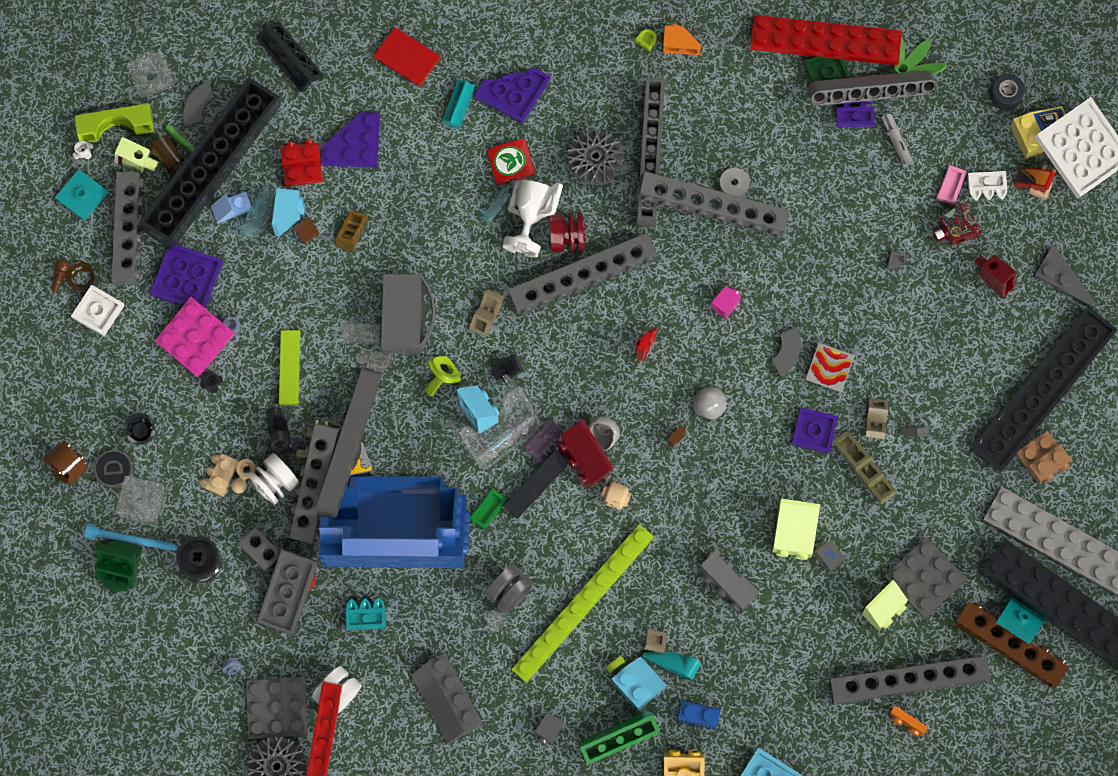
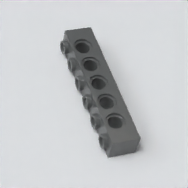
[112,172,145,285]
[287,424,340,543]

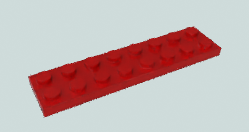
[750,15,902,66]

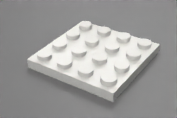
[1034,97,1118,199]

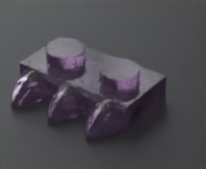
[523,418,564,463]

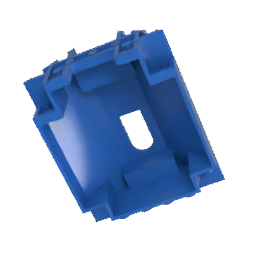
[319,476,470,568]

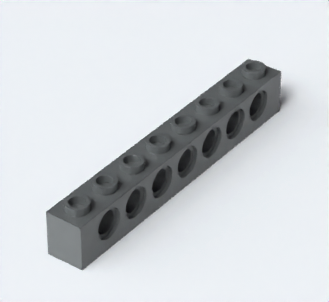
[637,77,665,228]
[636,172,789,237]
[508,233,657,315]
[829,654,991,705]

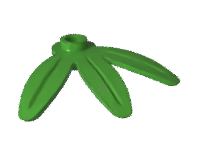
[892,38,947,75]

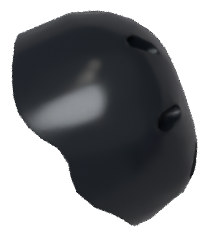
[124,413,155,445]

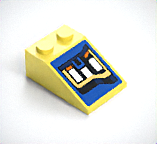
[1010,106,1066,159]

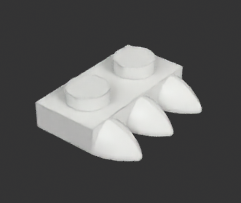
[967,171,1007,201]

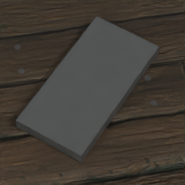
[256,548,319,635]

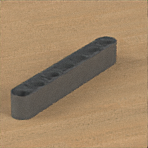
[807,71,938,105]

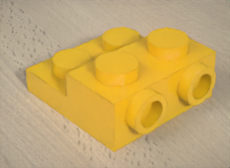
[664,750,704,776]

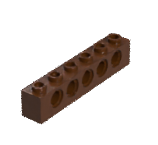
[955,602,1069,689]

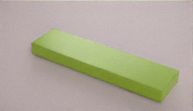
[279,330,301,406]

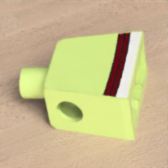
[114,137,159,173]

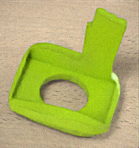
[425,356,461,396]

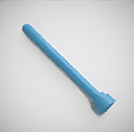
[85,523,178,551]

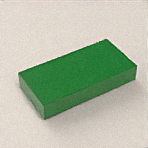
[470,488,508,531]

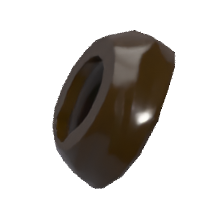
[66,262,95,291]

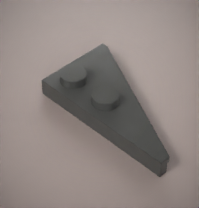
[1034,245,1096,309]

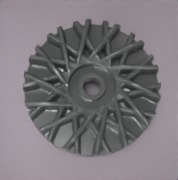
[568,128,624,185]
[247,737,307,776]

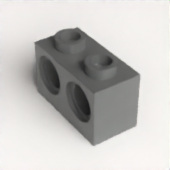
[238,528,281,574]

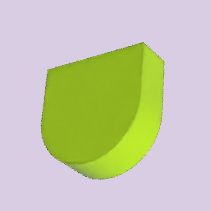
[634,29,657,52]
[606,656,626,674]

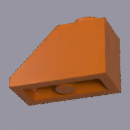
[663,24,701,55]

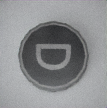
[94,450,133,488]

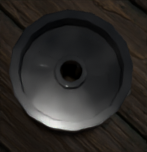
[176,536,222,583]

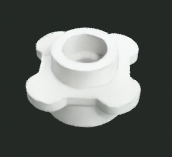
[73,141,93,159]

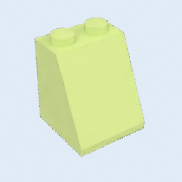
[773,499,820,560]

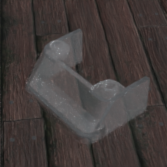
[445,374,541,469]

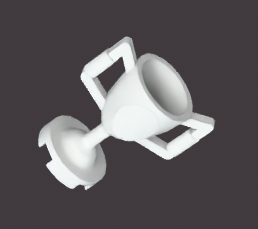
[503,180,563,257]

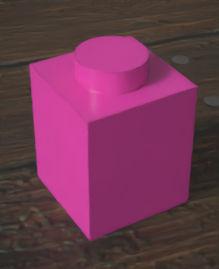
[711,286,741,319]

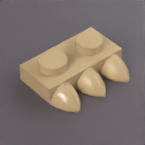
[199,454,239,497]

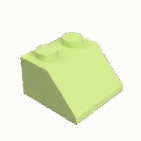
[862,580,908,631]

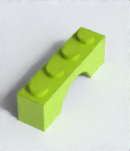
[75,103,155,143]

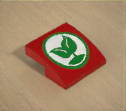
[487,139,535,185]

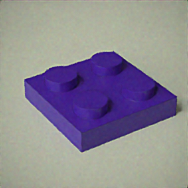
[792,407,838,454]

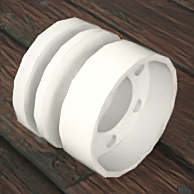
[248,453,299,505]

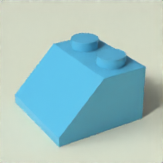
[272,188,305,236]
[457,385,499,434]
[611,657,667,712]

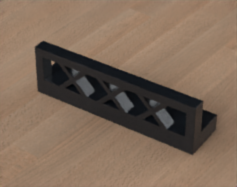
[256,22,324,92]

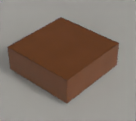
[293,218,319,244]
[667,425,686,447]

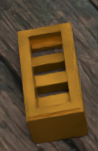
[335,210,368,252]

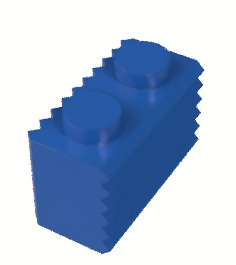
[678,701,721,731]

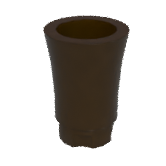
[149,135,185,176]

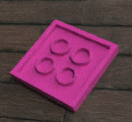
[155,297,235,377]

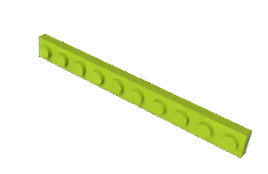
[512,524,654,683]

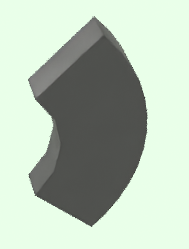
[183,81,215,128]
[771,327,801,377]

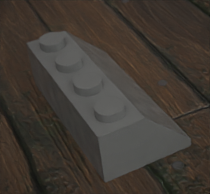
[411,653,483,744]

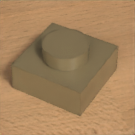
[644,629,667,653]

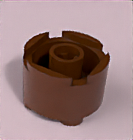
[42,440,87,486]

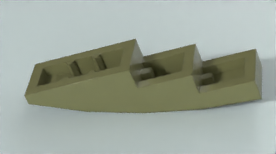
[832,431,897,505]

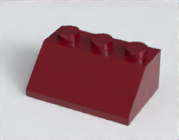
[557,419,614,489]

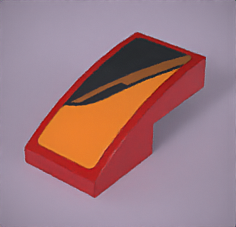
[1014,168,1055,191]

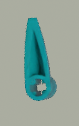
[642,651,701,681]

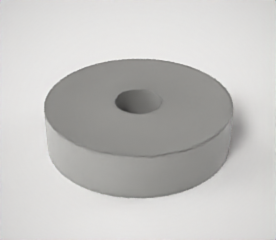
[719,168,750,197]

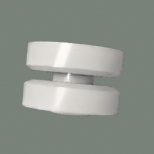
[312,666,362,713]

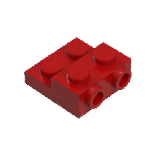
[281,140,323,187]

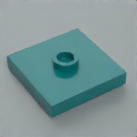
[55,169,109,221]
[996,597,1045,644]

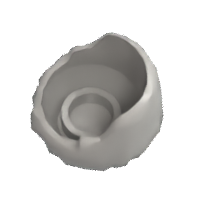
[693,386,727,420]
[588,416,620,451]

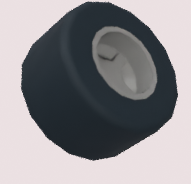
[990,74,1025,110]

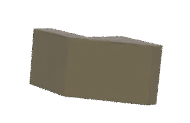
[469,289,504,337]
[865,398,888,439]

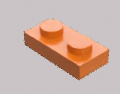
[889,706,928,737]

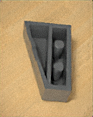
[699,549,759,612]

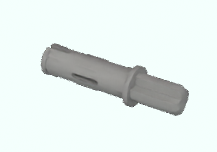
[881,113,914,167]

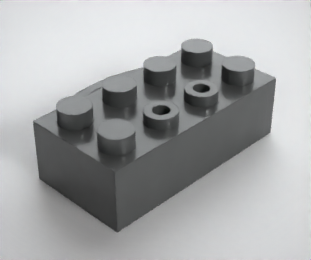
[381,274,436,354]

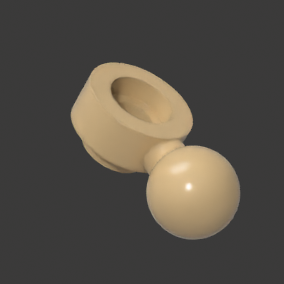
[231,459,257,494]

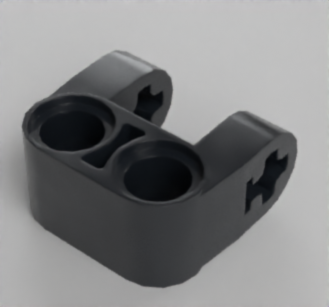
[265,407,293,455]

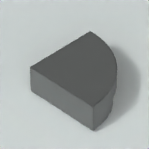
[886,250,909,270]
[902,427,929,436]

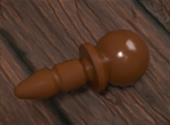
[52,260,70,294]

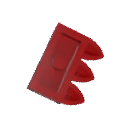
[635,327,657,362]

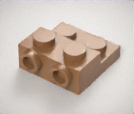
[1016,431,1072,484]

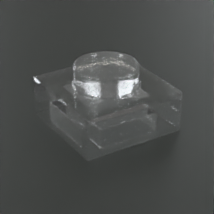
[483,608,509,633]

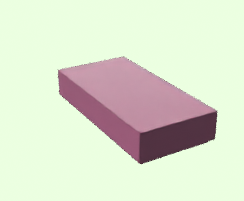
[936,165,967,206]

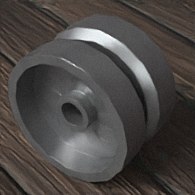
[485,564,534,614]

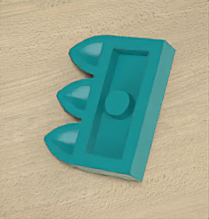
[346,598,386,631]

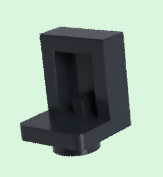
[490,354,524,382]

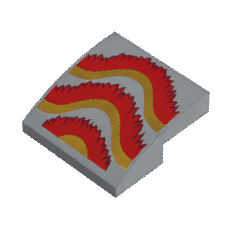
[806,343,855,392]

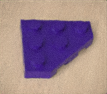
[474,68,551,124]
[321,112,380,168]

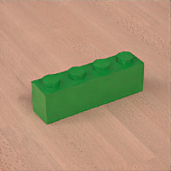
[577,710,660,765]

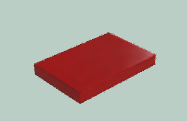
[374,27,441,87]

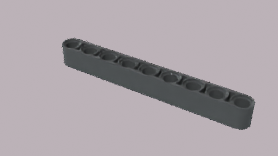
[316,369,381,518]

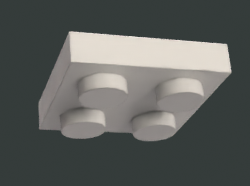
[71,285,125,337]

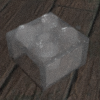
[115,476,166,526]

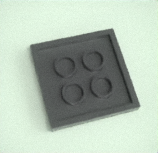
[884,537,967,619]
[246,677,308,740]

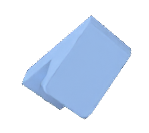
[211,192,253,223]

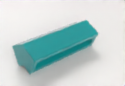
[442,80,475,130]

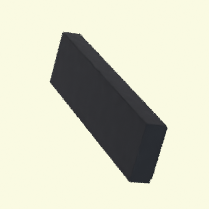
[503,450,568,519]

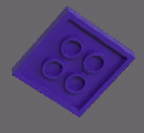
[150,245,224,308]

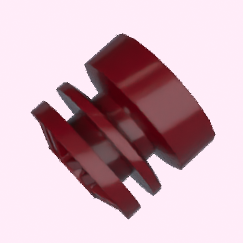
[549,211,586,253]

